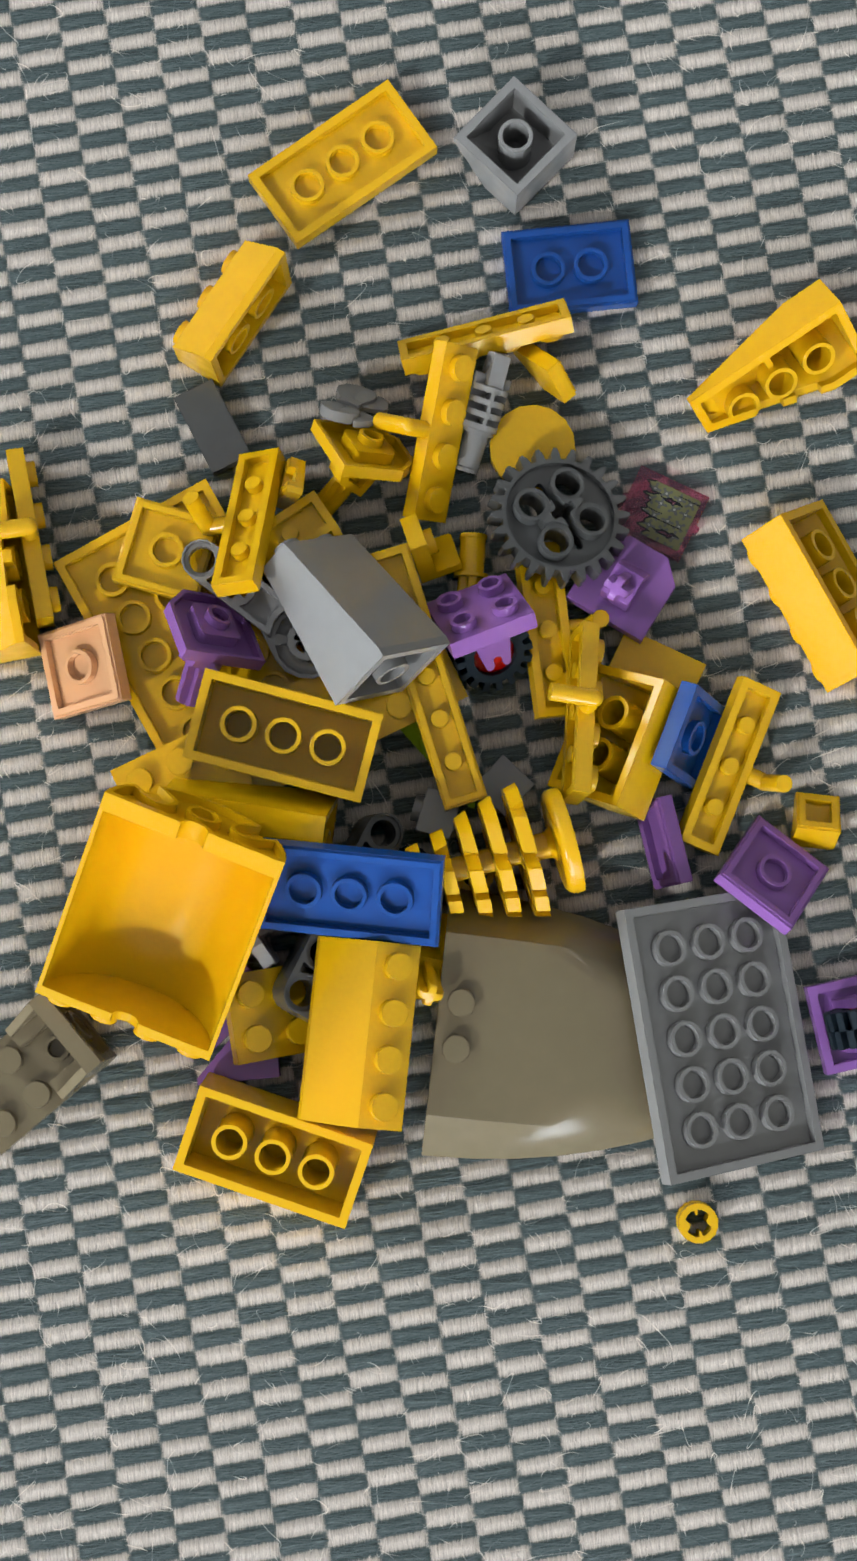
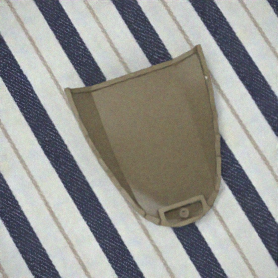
[421,889,654,1159]

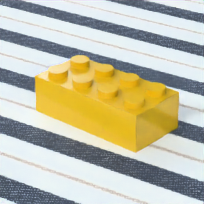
[182,668,384,803]
[172,1072,378,1229]

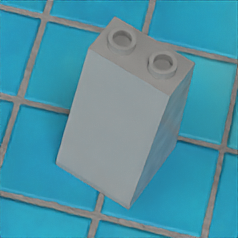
[264,534,450,706]

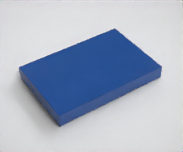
[501,219,638,314]

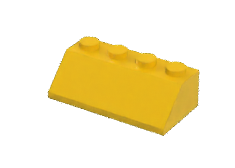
[742,499,857,693]
[297,936,421,1132]

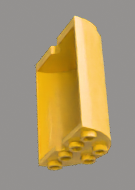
[35,784,286,1061]

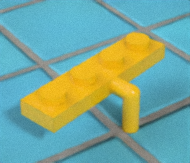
[373,340,478,523]
[0,447,62,629]
[182,447,286,598]
[515,542,610,720]
[547,620,605,805]
[679,676,793,856]

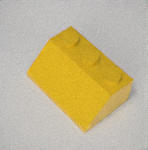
[173,240,292,388]
[547,664,678,821]

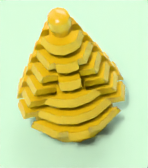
[405,782,586,917]

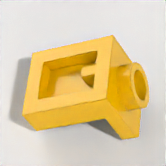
[400,513,462,583]

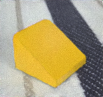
[791,792,841,850]

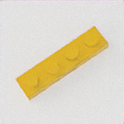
[397,298,574,376]

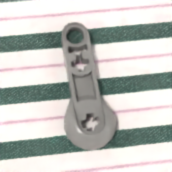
[181,539,319,679]

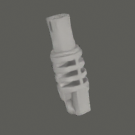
[456,351,512,475]

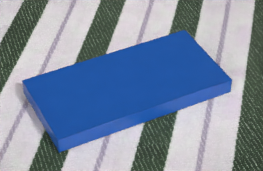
[260,837,446,947]

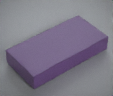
[637,794,693,890]

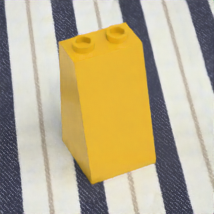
[166,778,339,844]

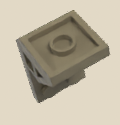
[0,994,117,1155]

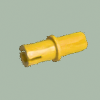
[454,532,488,591]

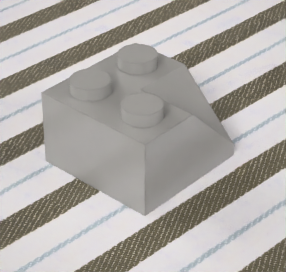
[454,76,577,215]

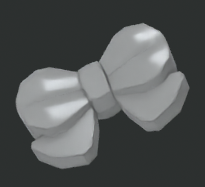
[319,383,388,428]

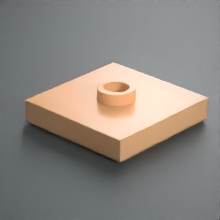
[37,613,132,720]

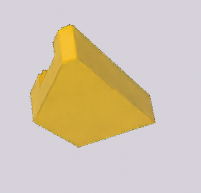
[513,343,576,404]

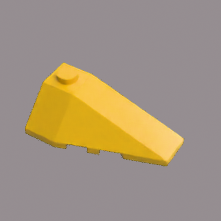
[687,279,857,433]
[0,478,41,664]

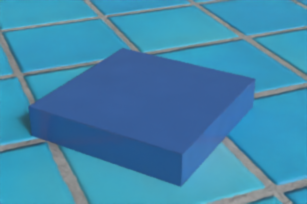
[650,680,725,789]

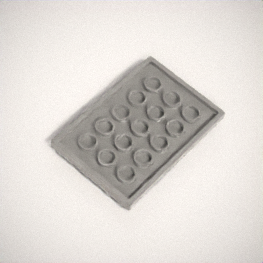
[615,892,825,1186]

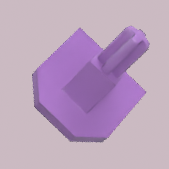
[566,536,675,644]
[164,589,266,707]

